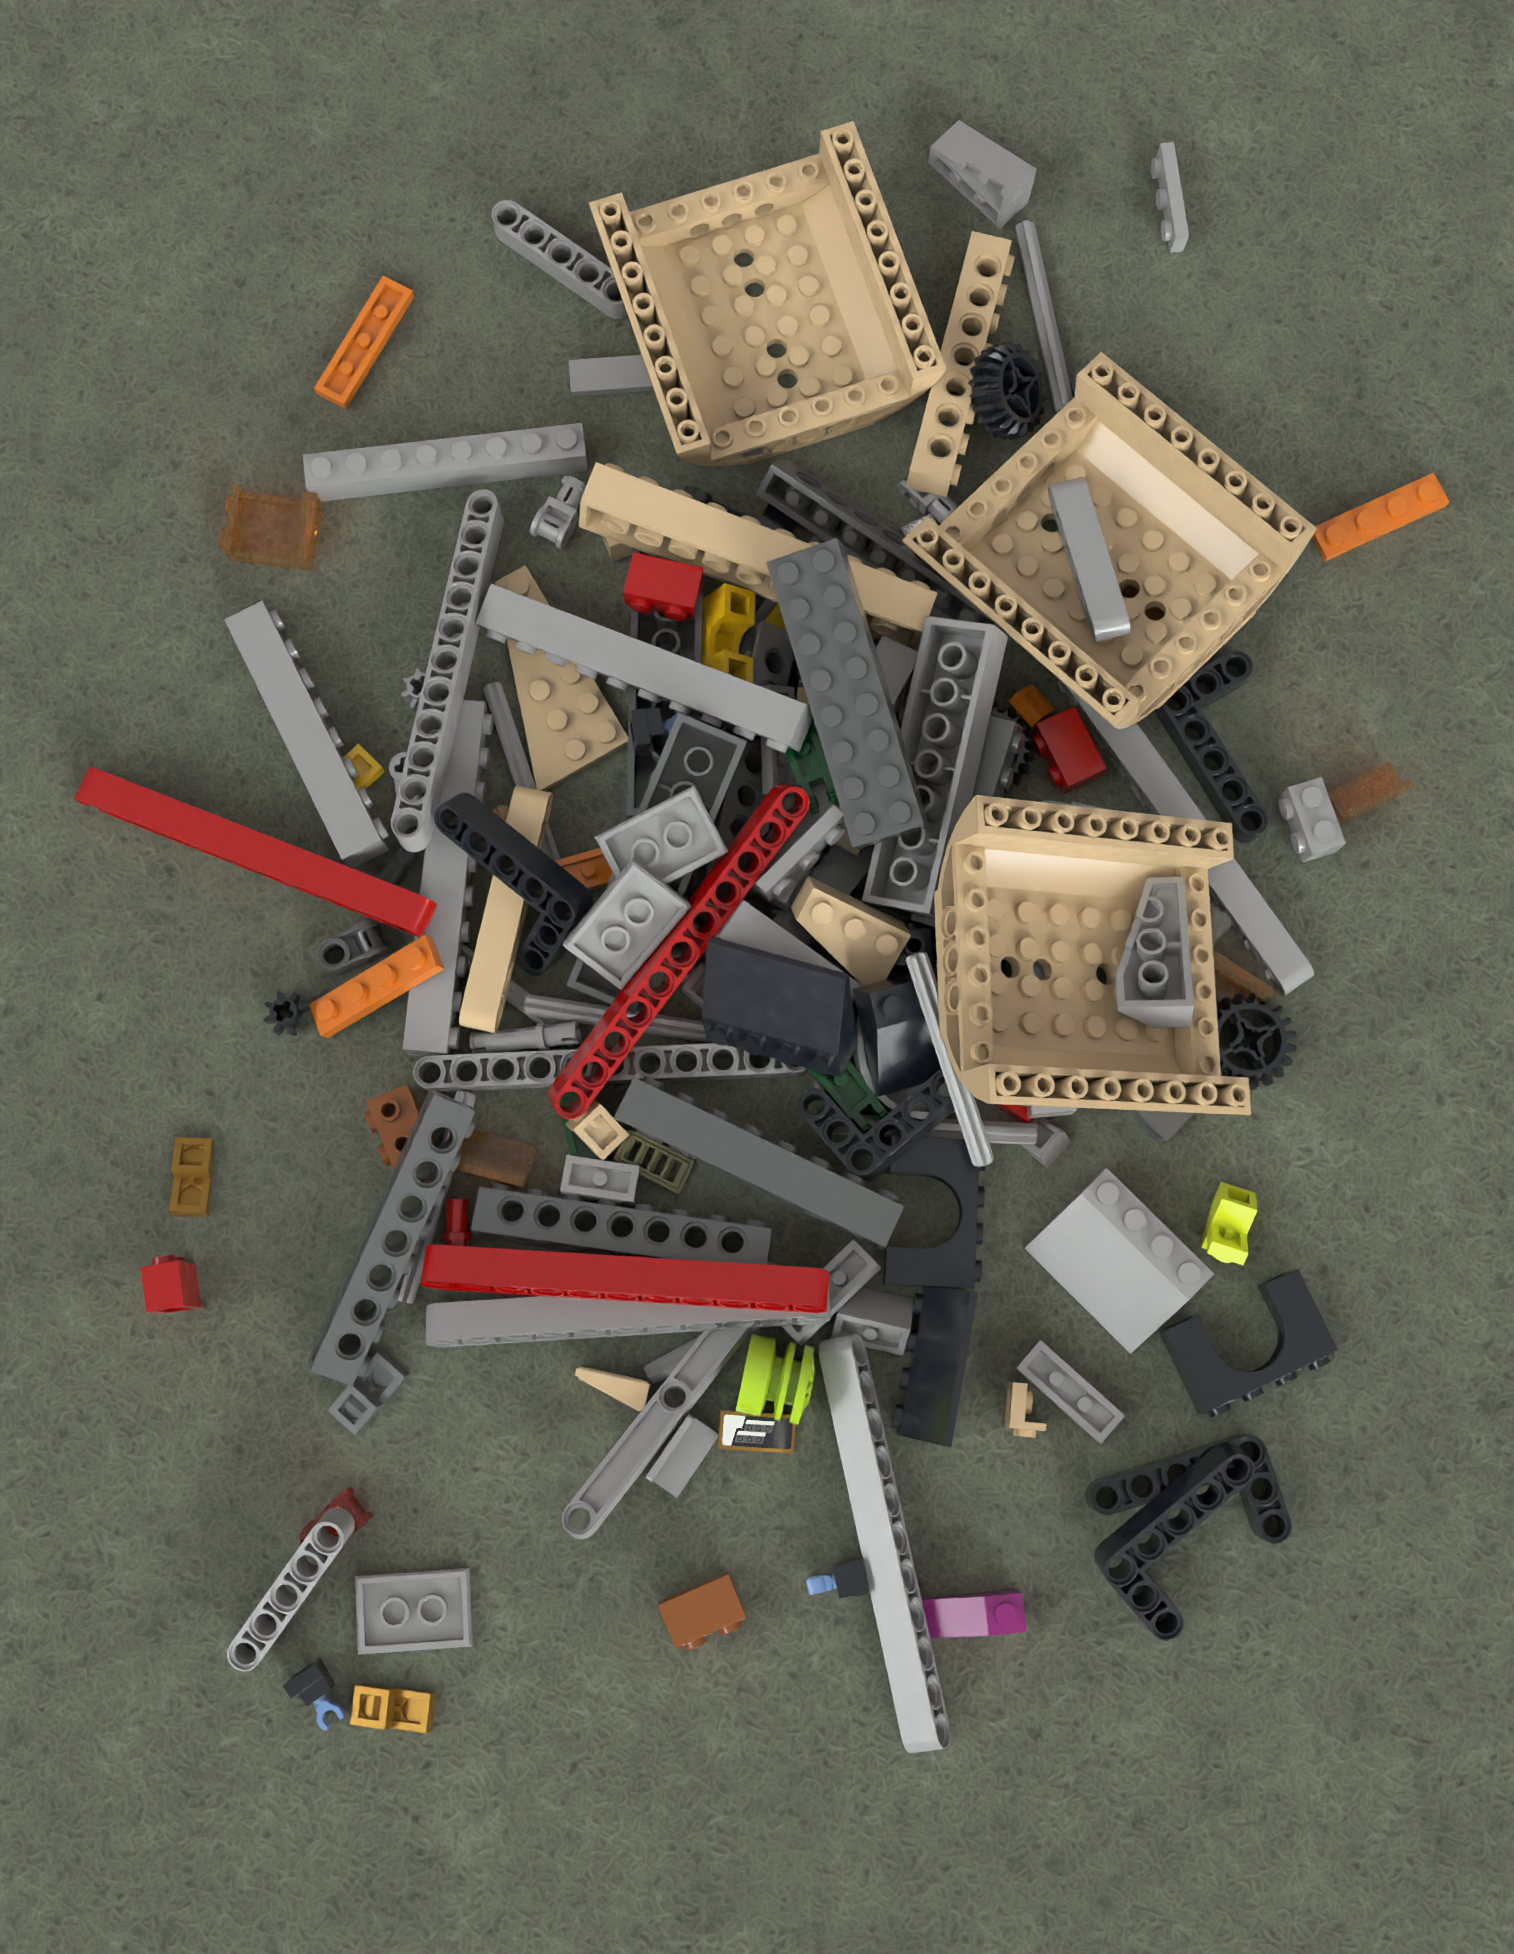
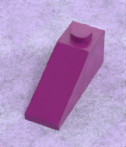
[921,1588,1027,1638]

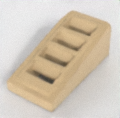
[575,1366,651,1411]

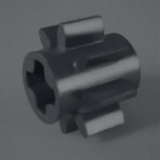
[263,991,310,1037]

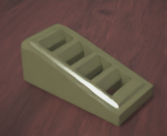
[613,1128,695,1195]

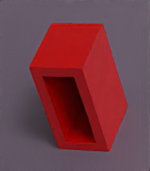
[623,552,704,621]
[1031,706,1107,794]
[140,1255,201,1314]

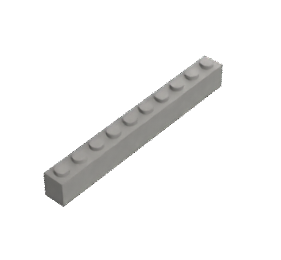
[475,584,813,753]
[403,698,493,1057]

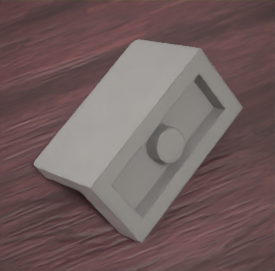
[560,1155,640,1209]
[831,1287,914,1356]
[645,1413,719,1498]

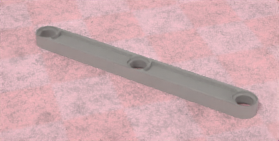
[562,1262,776,1539]

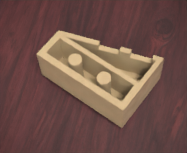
[791,875,911,986]

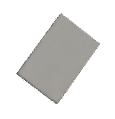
[595,786,728,884]
[563,859,691,990]
[355,1568,473,1655]

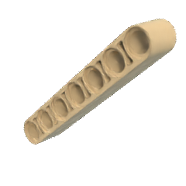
[459,785,553,1033]

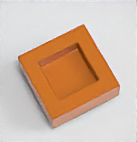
[1008,684,1056,727]

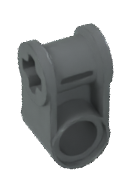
[317,919,391,976]

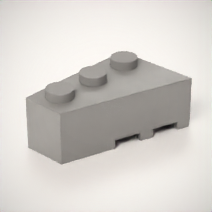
[928,120,1037,229]

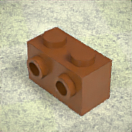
[364,1084,434,1169]
[658,1571,746,1651]

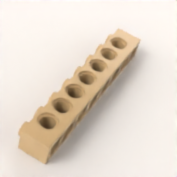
[906,231,1015,498]

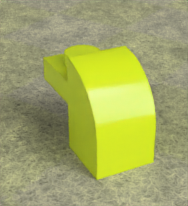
[1201,1182,1257,1265]

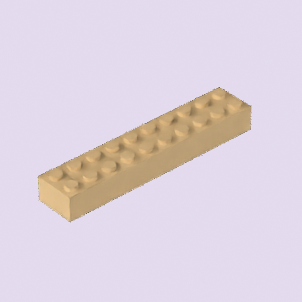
[579,462,937,649]

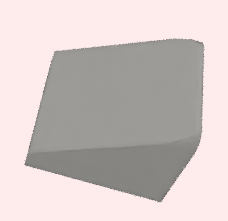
[1020,1117,1071,1169]

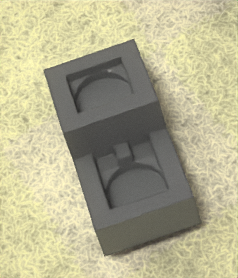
[327,1349,410,1435]

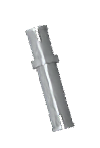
[469,1021,581,1054]

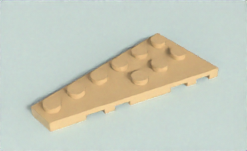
[495,565,628,791]

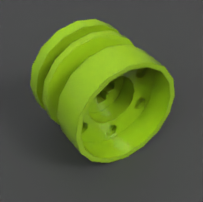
[736,1333,816,1425]

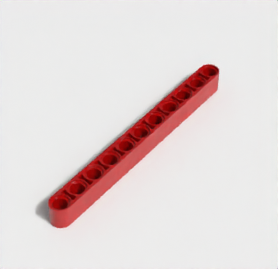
[74,766,438,937]
[548,783,810,1119]
[420,1245,830,1313]

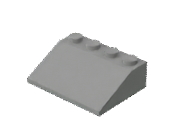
[1024,1168,1214,1354]

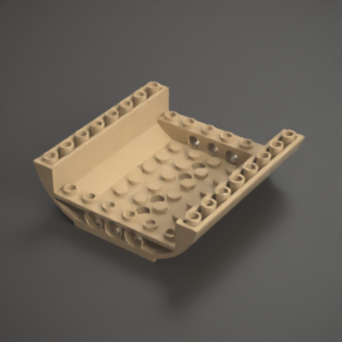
[589,121,946,467]
[902,352,1316,729]
[934,795,1251,1115]

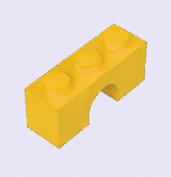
[702,583,755,683]

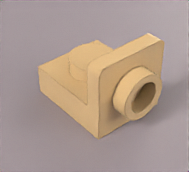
[566,1100,629,1161]
[1004,1382,1047,1438]

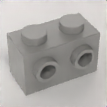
[1278,777,1346,863]

